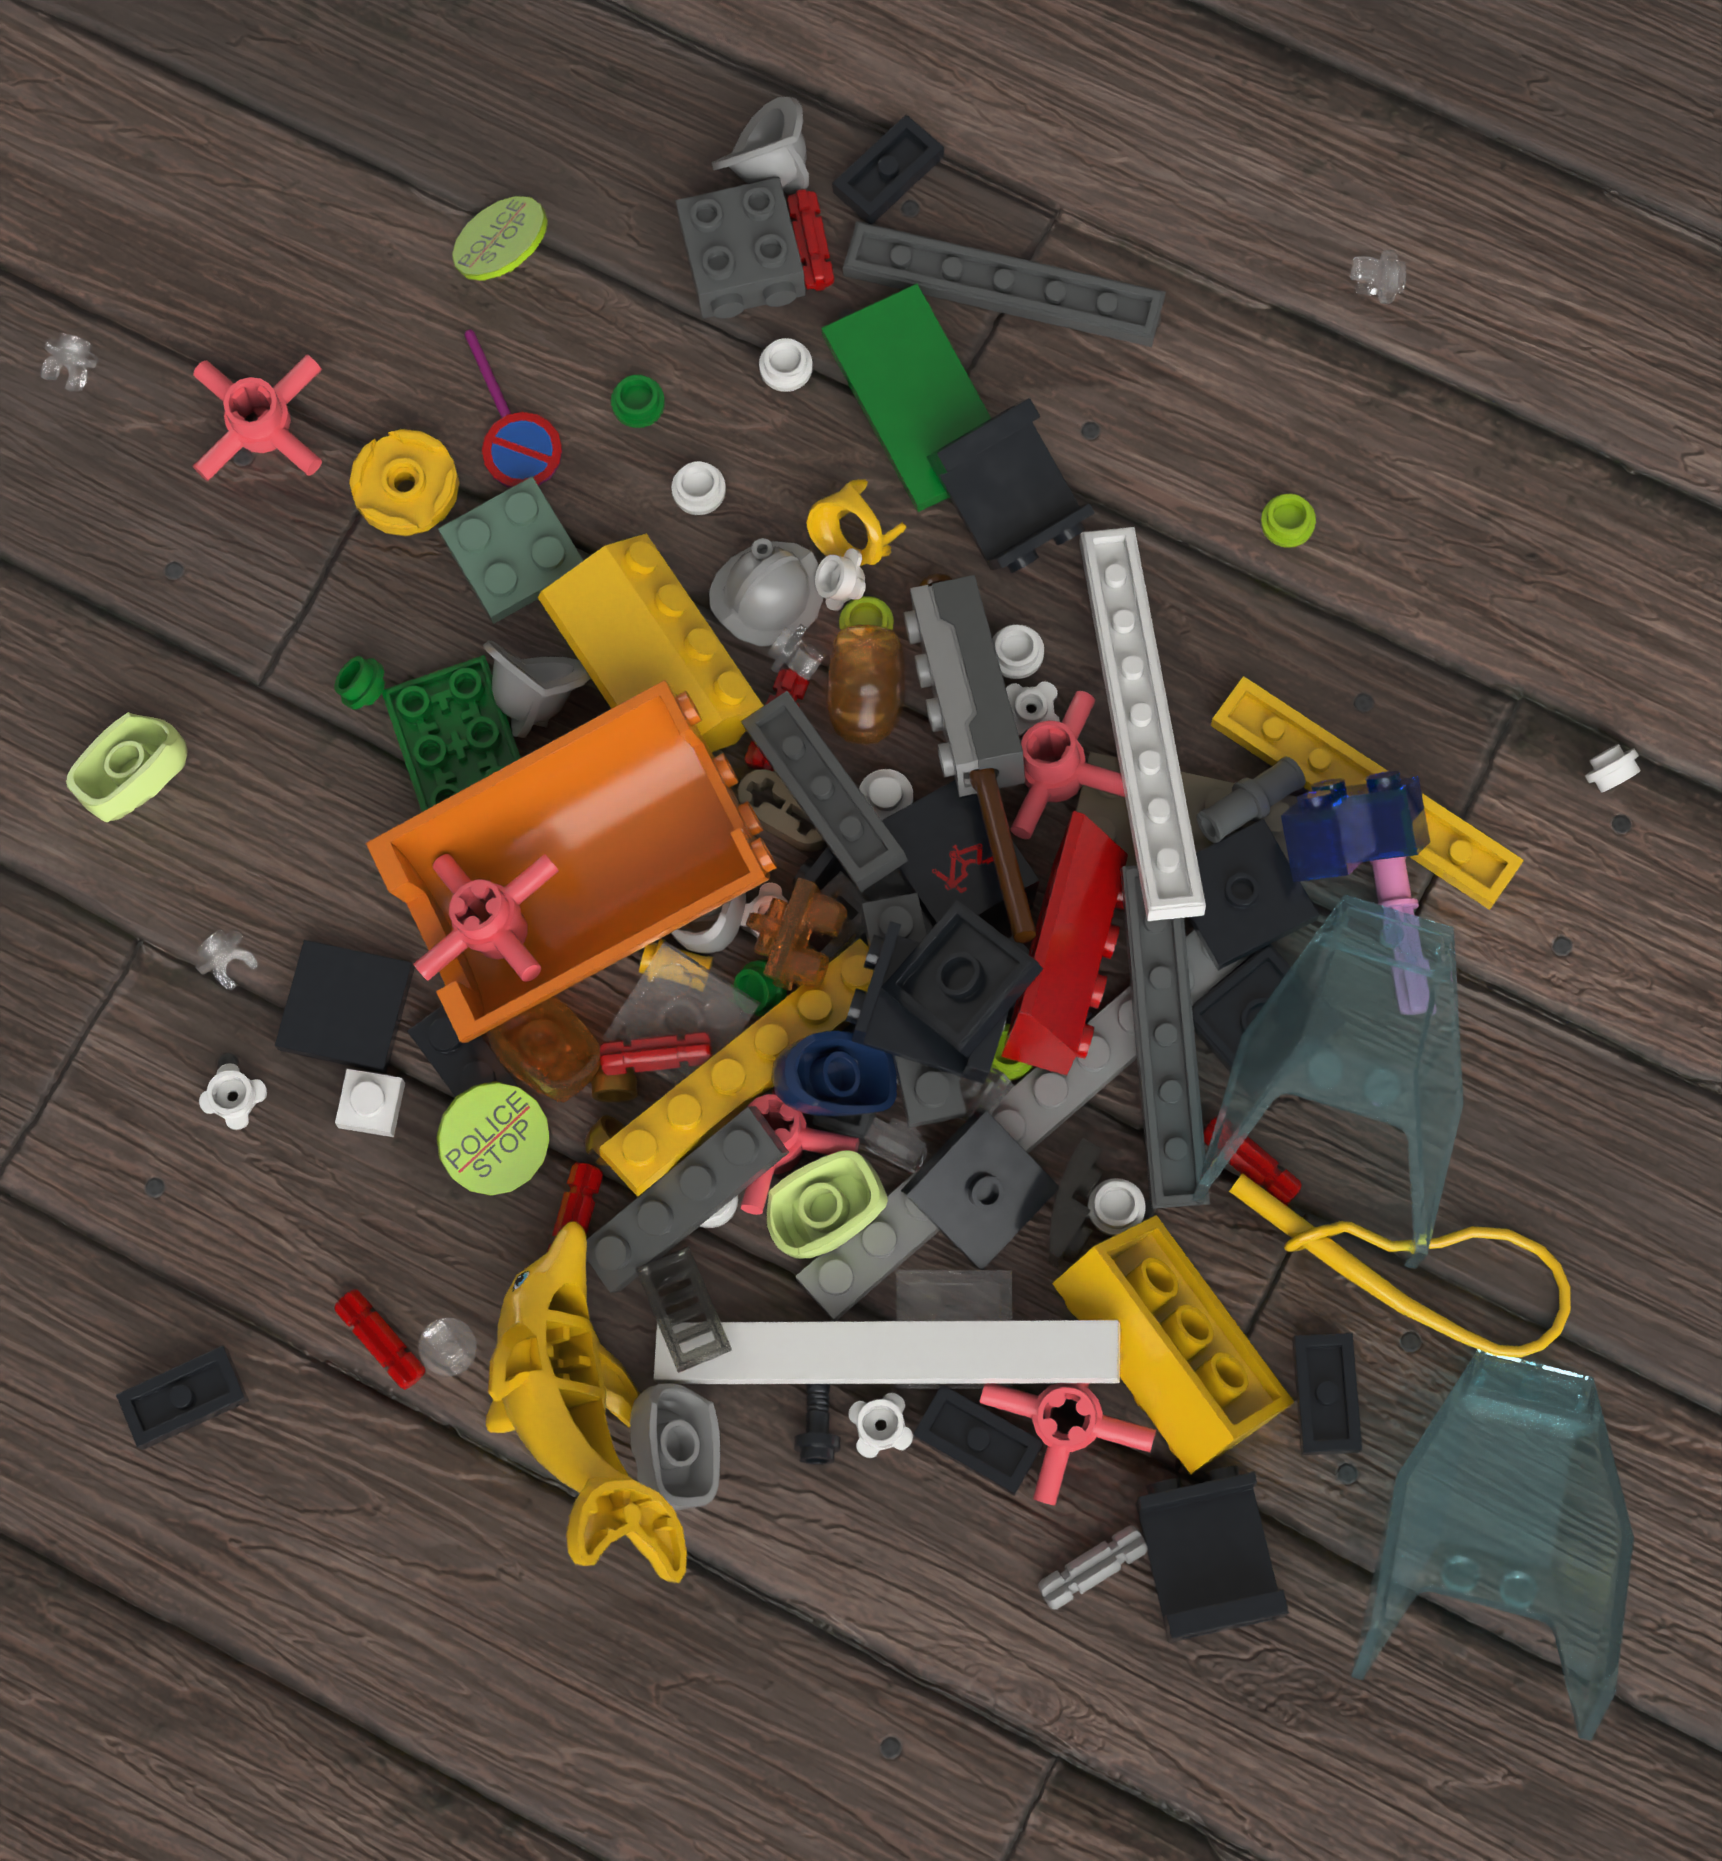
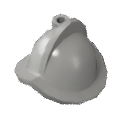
[711,97,809,195]
[709,538,824,646]
[483,640,591,738]

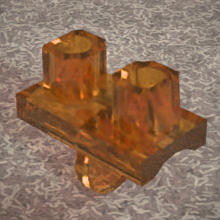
[746,877,847,991]

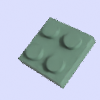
[438,476,583,624]

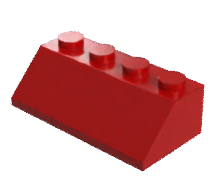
[1001,811,1128,1076]

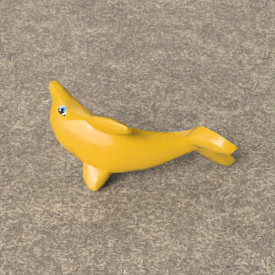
[486,1222,687,1583]

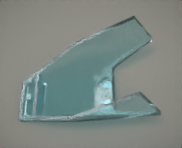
[1192,894,1463,1269]
[1351,1349,1634,1741]

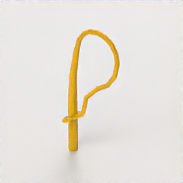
[1229,1173,1571,1358]

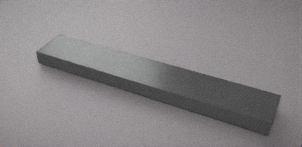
[843,221,1165,347]
[1120,865,1210,1209]

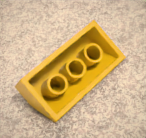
[537,533,764,752]
[1052,1215,1295,1474]

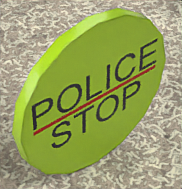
[452,196,548,281]
[437,1081,550,1196]

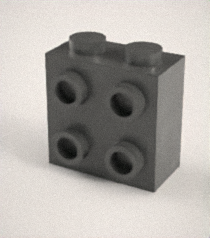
[676,177,806,319]

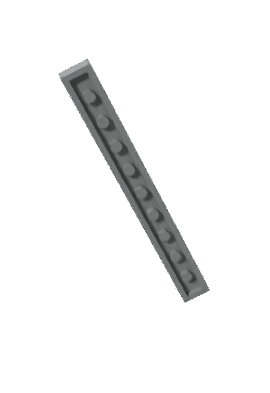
[795,930,1257,1322]

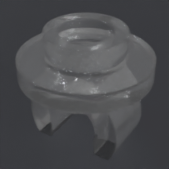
[1350,249,1407,304]
[41,333,99,391]
[767,624,826,680]
[195,929,258,990]
[418,1318,477,1377]

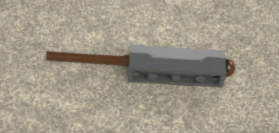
[903,573,1036,943]

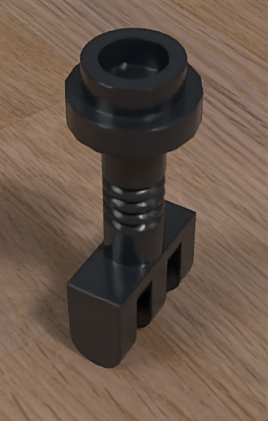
[794,1384,841,1465]

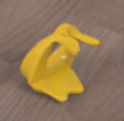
[806,479,906,566]

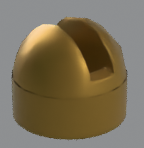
[591,1063,637,1102]
[585,1115,625,1166]

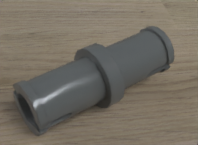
[1196,756,1305,843]

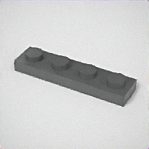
[741,691,908,892]
[860,893,966,1128]
[586,1106,789,1293]

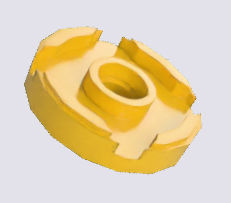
[349,429,459,536]

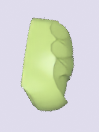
[66,712,188,823]
[767,1150,888,1259]

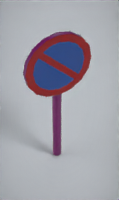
[465,329,563,488]

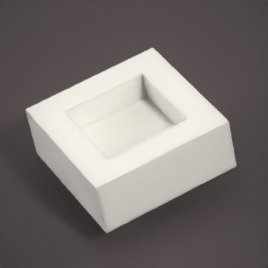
[335,1069,405,1137]

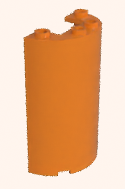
[366,680,777,1043]

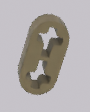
[737,769,827,852]

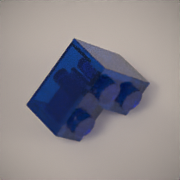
[1281,771,1430,882]

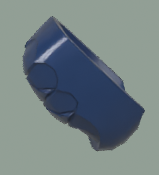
[772,1031,897,1116]

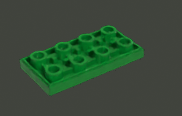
[822,284,991,512]
[382,655,521,812]

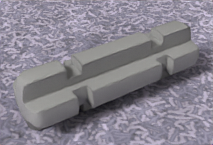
[1038,1525,1148,1609]

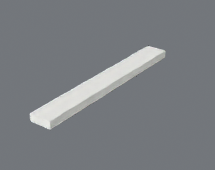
[1079,527,1206,921]
[654,1320,1121,1384]

